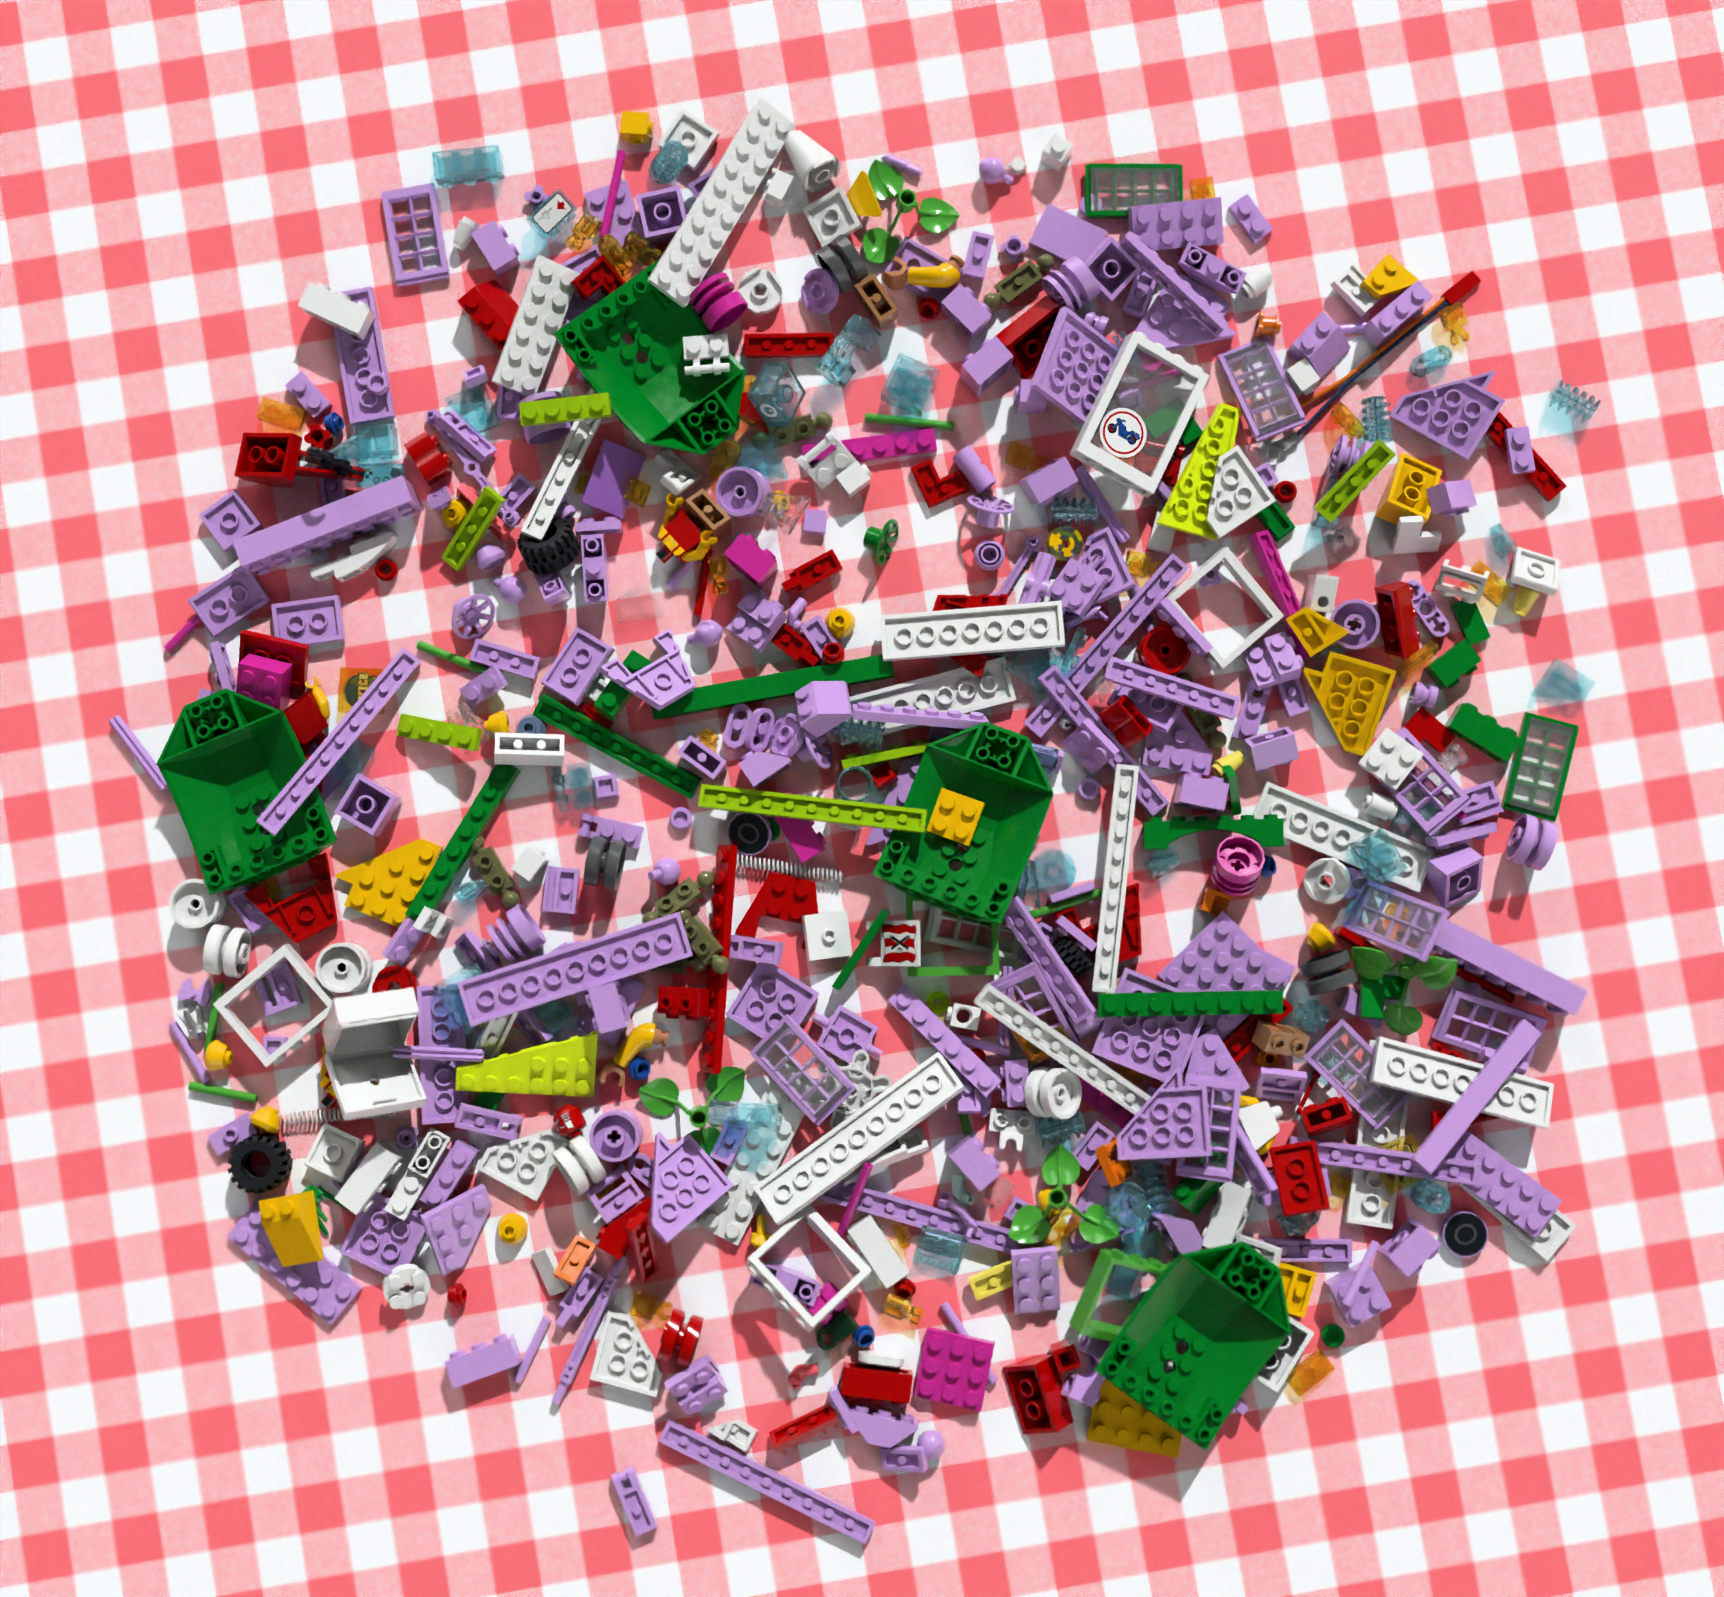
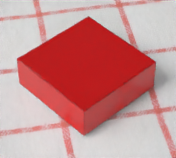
[868,761,899,792]

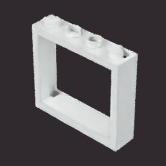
[1161,547,1284,669]
[213,943,336,1067]
[746,1204,872,1333]

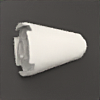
[784,130,841,193]

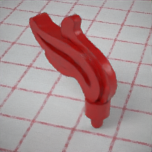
[576,701,623,728]

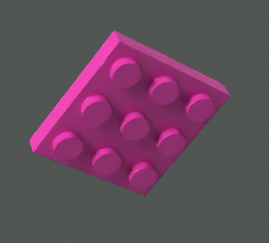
[913,1326,995,1412]

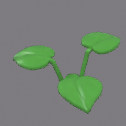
[862,159,960,264]
[1351,947,1457,1036]
[638,1066,745,1163]
[1009,1144,1119,1244]

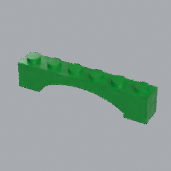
[1144,814,1284,850]

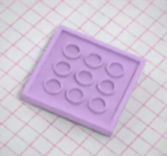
[1030,307,1119,433]
[1158,910,1289,1039]
[1091,967,1206,1082]

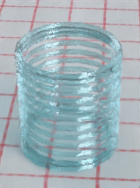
[836,766,874,802]

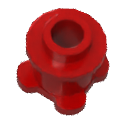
[304,423,333,450]

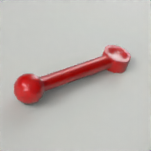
[1295,1070,1321,1114]

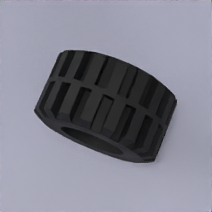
[517,517,580,574]
[227,1133,293,1194]

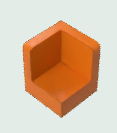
[1198,888,1234,916]

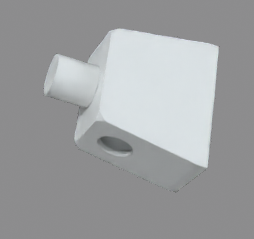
[1305,574,1339,617]

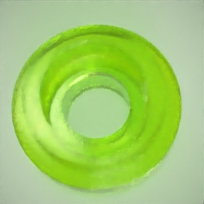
[927,991,949,1014]

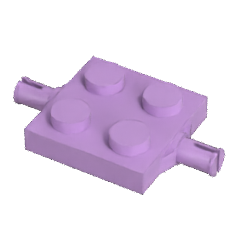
[1045,554,1108,618]
[812,1004,883,1064]

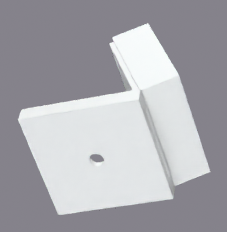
[322,988,427,1121]

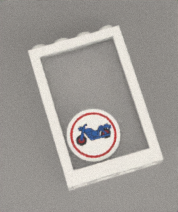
[1069,331,1210,498]

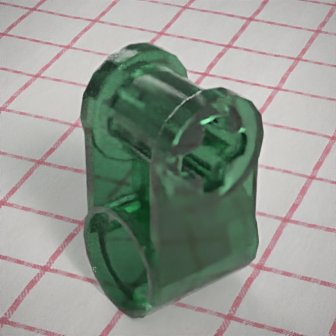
[816,1307,860,1350]

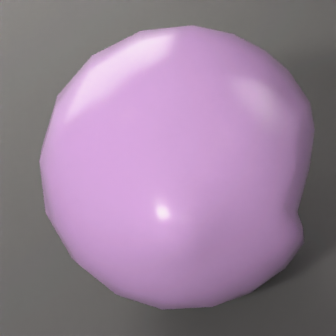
[979,157,1013,185]
[493,576,527,603]
[687,619,723,647]
[647,857,681,885]
[917,1430,945,1460]

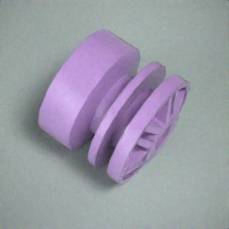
[1041,256,1101,313]
[515,391,571,445]
[1326,434,1374,490]
[486,904,547,964]

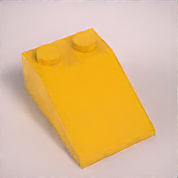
[1376,452,1442,527]
[259,1190,324,1267]

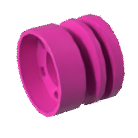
[689,272,748,333]
[1211,835,1265,896]

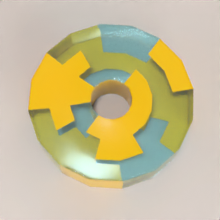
[1046,526,1083,562]

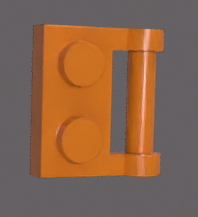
[1096,1136,1133,1188]

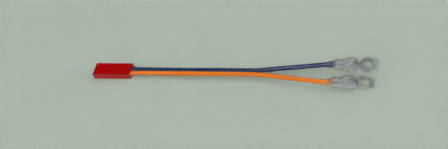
[1250,270,1481,462]

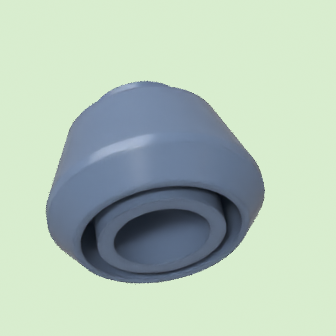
[516,714,547,734]

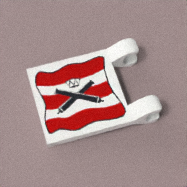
[866,920,921,966]

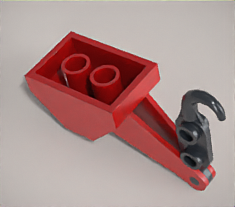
[234,433,365,488]

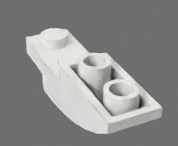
[309,530,398,582]
[384,1127,451,1221]
[842,1127,929,1186]

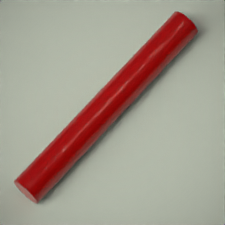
[693,549,713,616]
[1455,966,1515,1003]

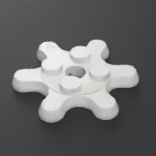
[807,1050,891,1129]

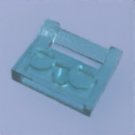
[912,1225,967,1275]

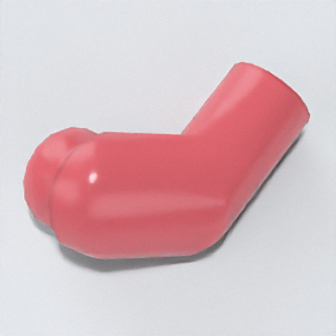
[787,1363,818,1389]

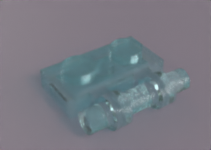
[551,761,597,813]

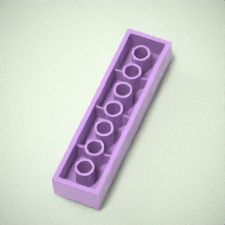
[232,475,422,575]
[1397,907,1588,1017]

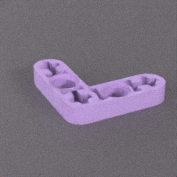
[1373,580,1450,638]

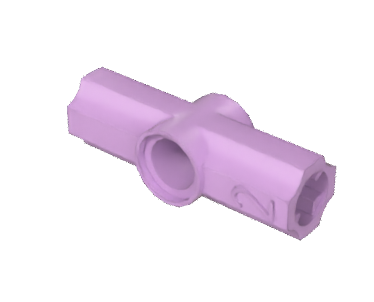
[1019,551,1057,604]

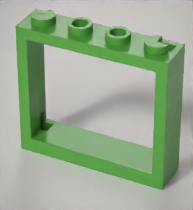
[906,894,1000,977]
[1069,1248,1171,1342]

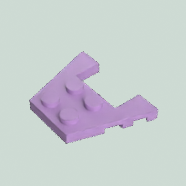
[600,628,696,710]

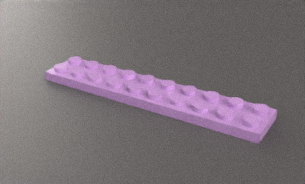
[457,912,693,1027]

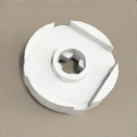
[738,268,783,315]
[1303,858,1351,904]
[382,1264,430,1309]

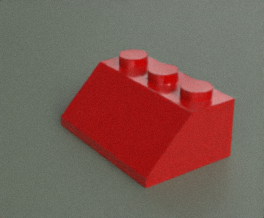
[457,279,519,353]
[996,296,1061,379]
[1374,581,1421,658]
[1002,1355,1074,1434]

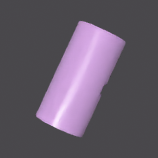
[952,445,997,495]

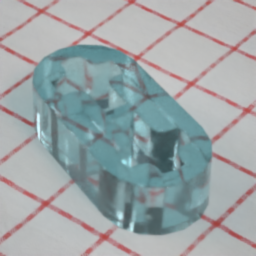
[1409,345,1452,378]

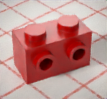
[657,986,710,1021]
[1300,1096,1353,1138]

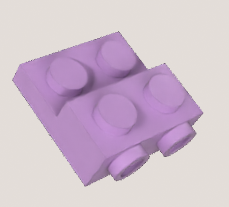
[726,589,788,653]
[1241,631,1304,691]
[664,1358,729,1415]

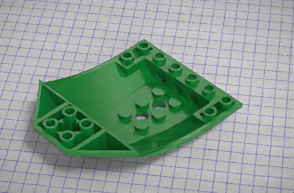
[553,260,746,455]
[156,688,338,895]
[873,722,1054,925]
[1094,1241,1292,1451]

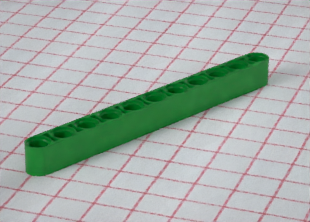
[651,654,895,720]

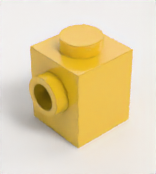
[620,111,654,145]

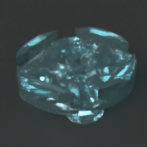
[1030,849,1077,894]
[1104,1181,1151,1229]

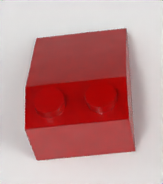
[596,1193,652,1260]

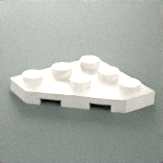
[1206,445,1276,540]
[476,1129,570,1201]
[590,1310,663,1397]

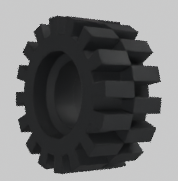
[1053,936,1093,978]

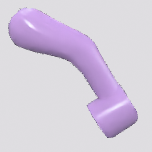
[1063,605,1109,635]
[938,1191,978,1240]

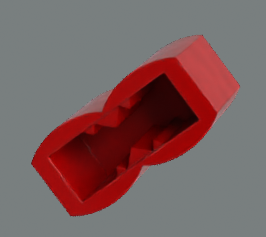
[404,431,453,485]
[1100,694,1153,749]

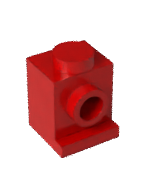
[1050,1338,1082,1373]

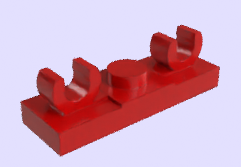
[769,1403,839,1455]

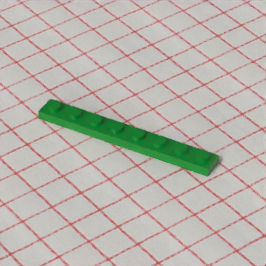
[532,694,703,799]
[405,764,521,921]
[1097,990,1283,1017]

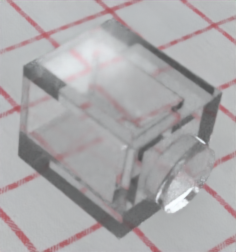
[1084,668,1117,703]
[980,1174,1017,1210]

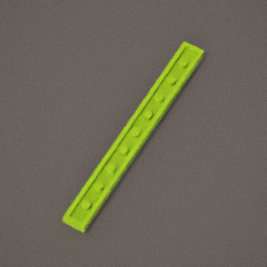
[698,784,928,834]

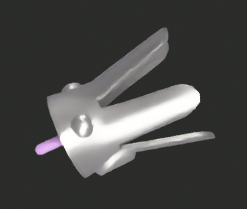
[176,1005,207,1040]

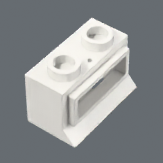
[1435,559,1490,604]

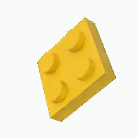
[926,788,986,846]

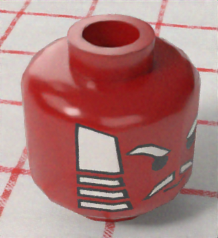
[553,1104,587,1140]

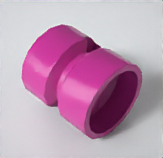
[805,1281,849,1326]

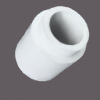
[1239,267,1273,300]
[1362,792,1399,820]

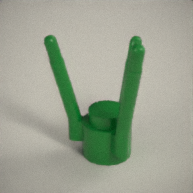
[303,1184,353,1236]

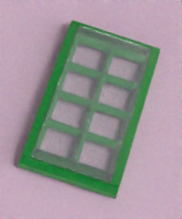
[1085,163,1183,219]
[1501,712,1579,822]

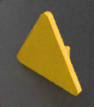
[847,171,882,217]

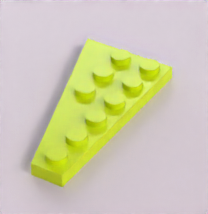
[1155,403,1241,540]
[456,1031,598,1097]

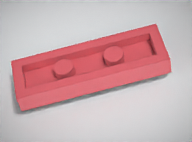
[456,482,511,544]

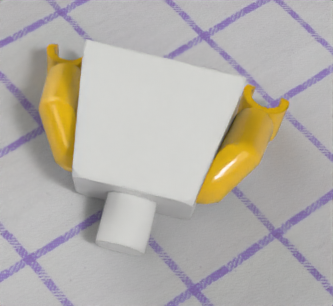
[1213,1095,1283,1167]

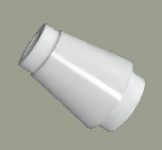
[451,216,480,251]

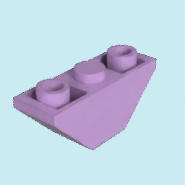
[1178,242,1247,294]
[581,534,609,603]
[534,571,571,607]
[1150,1211,1203,1259]
[748,1260,821,1306]
[849,1404,918,1448]

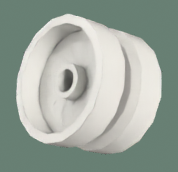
[168,879,229,929]
[203,924,252,978]
[315,942,373,993]
[1024,1067,1082,1119]
[551,1135,607,1196]

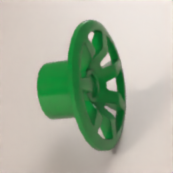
[863,519,899,567]

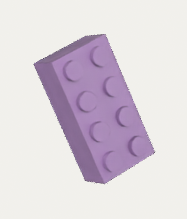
[1127,197,1224,251]

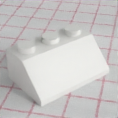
[1255,1316,1314,1393]

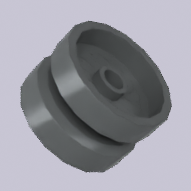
[815,234,869,294]
[583,836,627,890]
[1299,949,1358,996]

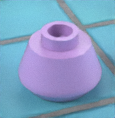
[974,540,1005,571]
[476,542,505,571]

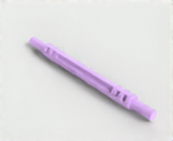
[551,1254,628,1405]

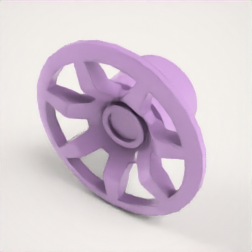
[967,495,1015,528]
[451,594,495,639]
[796,729,833,769]

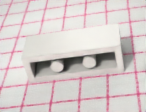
[297,281,375,340]
[494,732,564,766]
[334,1140,403,1215]
[1202,1182,1256,1248]
[847,1214,910,1289]

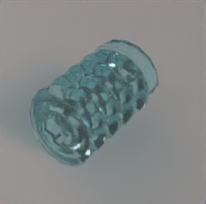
[648,141,688,185]
[1548,379,1601,424]
[1361,396,1393,444]
[1050,497,1097,526]
[836,717,885,751]
[1037,1110,1087,1148]
[1133,1161,1171,1212]
[1410,1179,1451,1214]

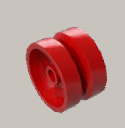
[1135,625,1191,676]
[657,1308,704,1368]

